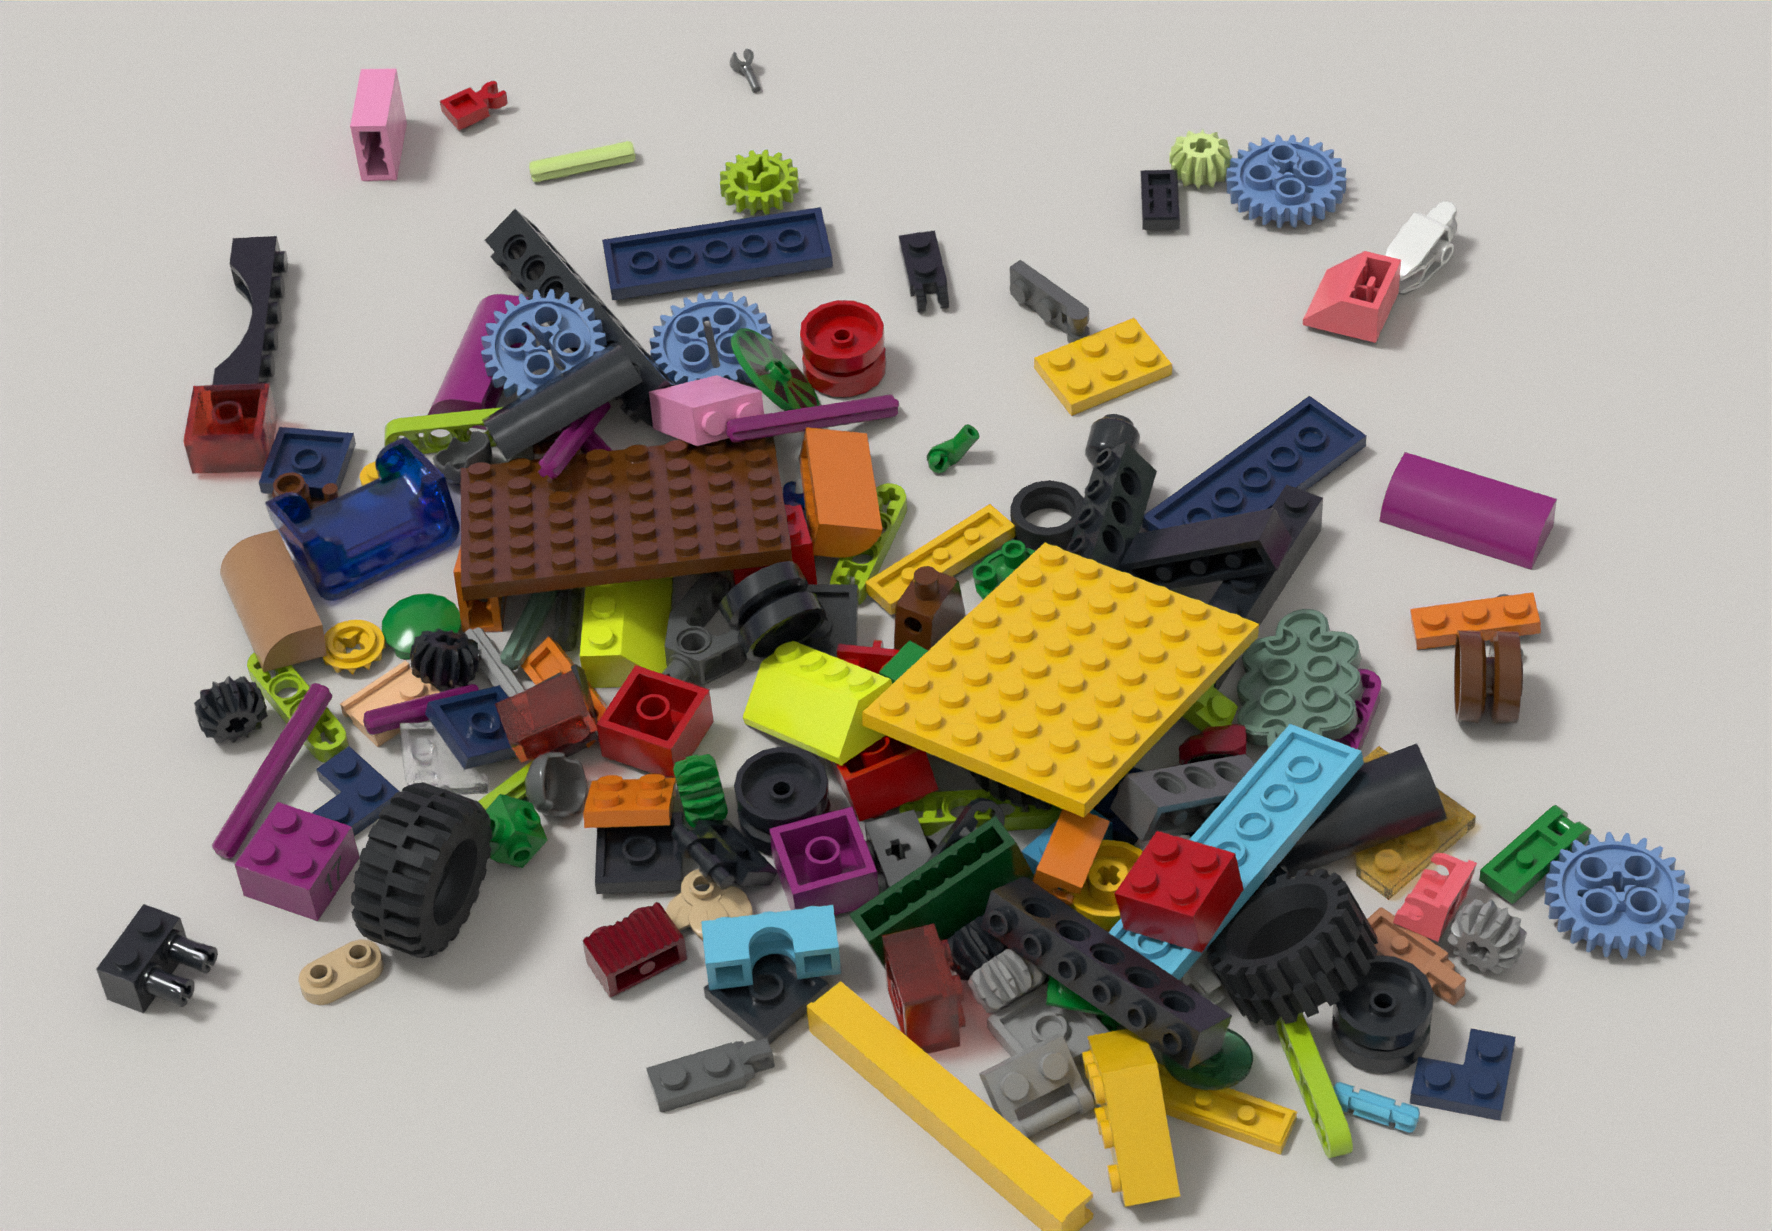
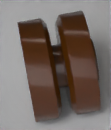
[1454,630,1523,723]

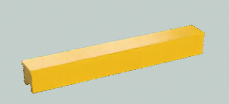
[806,981,1093,1231]

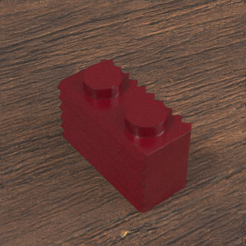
[582,902,688,998]

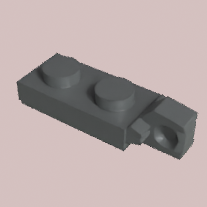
[646,1038,774,1113]

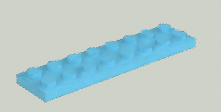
[1109,724,1364,980]

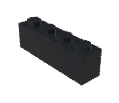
[1121,508,1292,590]

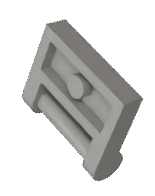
[979,1034,1095,1138]

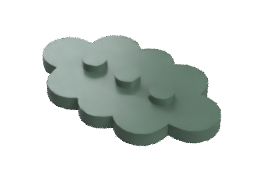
[1236,609,1363,748]

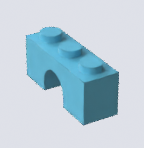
[701,905,841,990]

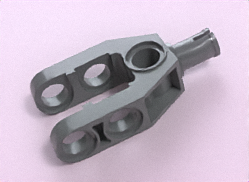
[661,572,748,686]

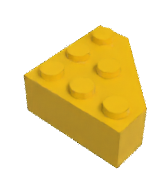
[1082,1029,1180,1207]

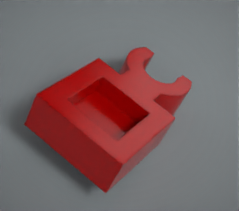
[440,80,508,130]

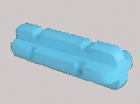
[1333,1082,1420,1133]

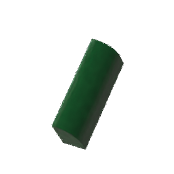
[849,816,1034,981]

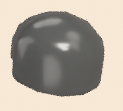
[433,431,493,485]
[525,752,587,817]

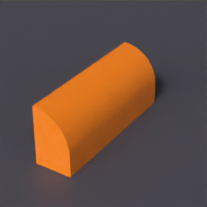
[799,427,883,558]

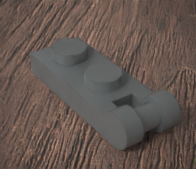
[1009,259,1090,343]

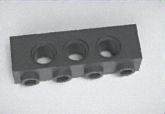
[1110,754,1255,841]

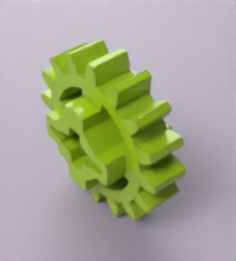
[720,149,799,215]

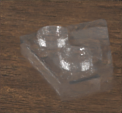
[399,722,489,795]

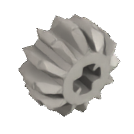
[1447,899,1527,974]
[968,949,1047,1013]

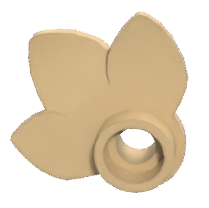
[666,869,753,941]

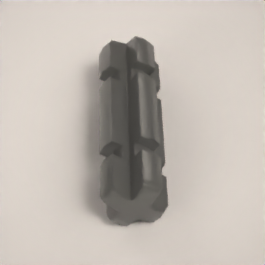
[553,588,581,651]

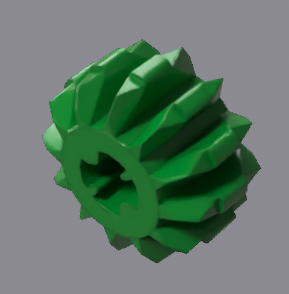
[673,754,728,828]

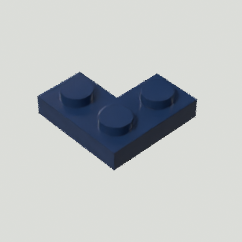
[312,746,400,836]
[1410,1028,1516,1121]

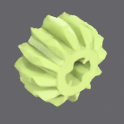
[1169,129,1232,189]

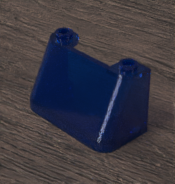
[265,437,460,601]

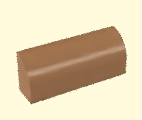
[220,529,327,672]

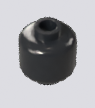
[1085,414,1140,464]

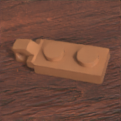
[1367,907,1466,1006]

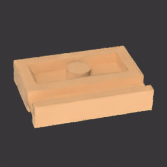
[340,660,440,747]

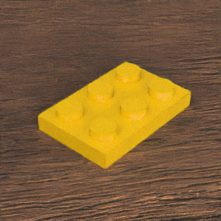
[1034,318,1172,416]

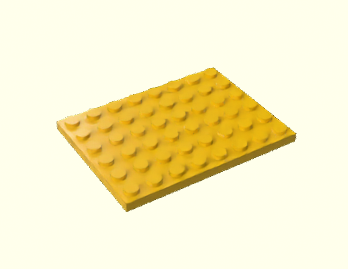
[862,543,1259,817]

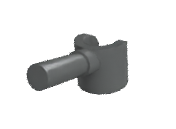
[729,49,761,92]

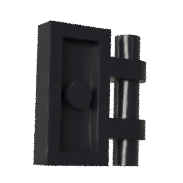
[671,820,778,890]

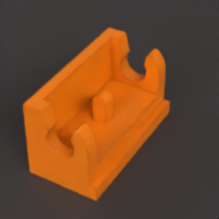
[1033,809,1110,905]

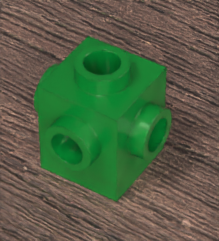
[486,794,548,868]

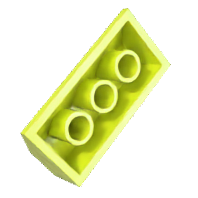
[580,577,674,688]
[743,641,892,765]

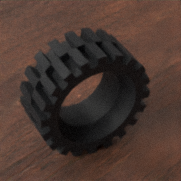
[1206,869,1378,1025]

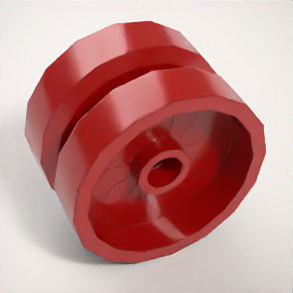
[800,300,886,397]

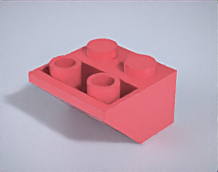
[1303,251,1401,343]

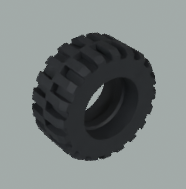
[351,782,492,958]

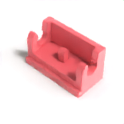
[1393,853,1477,942]

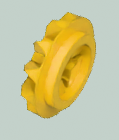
[322,620,386,675]

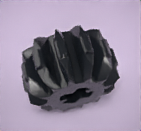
[410,628,480,689]
[194,676,268,743]
[941,915,1011,980]

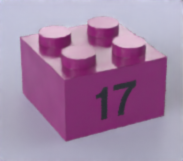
[235,802,359,921]
[769,807,879,916]

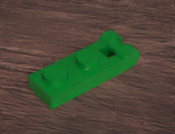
[1479,805,1592,904]

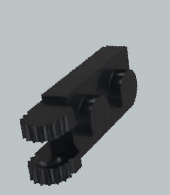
[898,230,949,312]

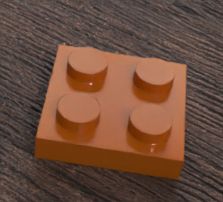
[583,774,677,828]

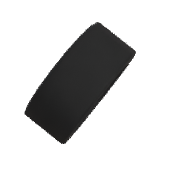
[1010,480,1084,551]

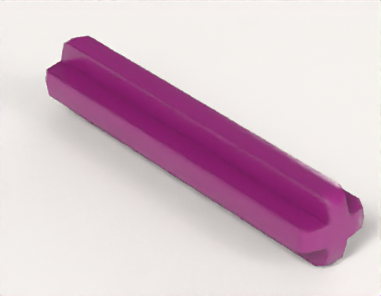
[363,684,479,735]

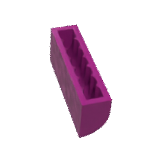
[428,294,531,430]
[1379,452,1557,570]

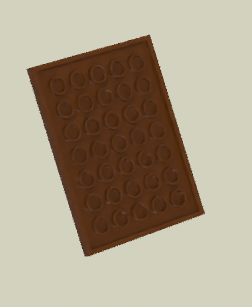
[461,437,793,601]

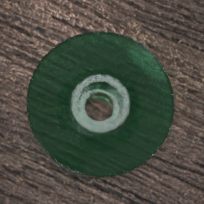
[1162,1028,1253,1090]

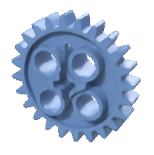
[1226,135,1346,228]
[481,289,607,398]
[649,291,773,385]
[1544,832,1690,959]

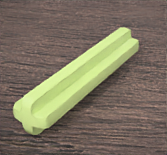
[529,141,635,182]

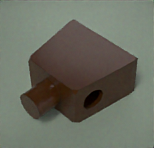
[894,566,965,651]

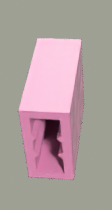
[350,69,407,181]
[649,375,764,446]

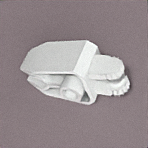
[1385,201,1457,294]

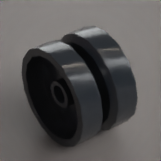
[719,561,826,662]
[734,746,831,856]
[1331,955,1433,1073]

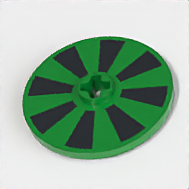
[731,328,820,411]

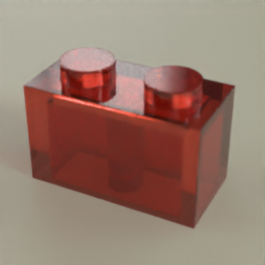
[495,671,597,763]

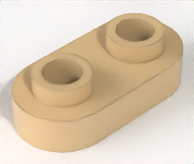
[298,939,384,1005]

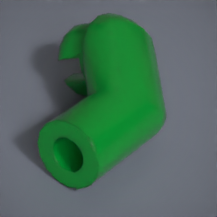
[926,424,980,473]

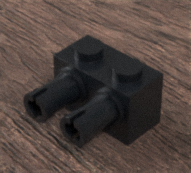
[96,904,218,1014]

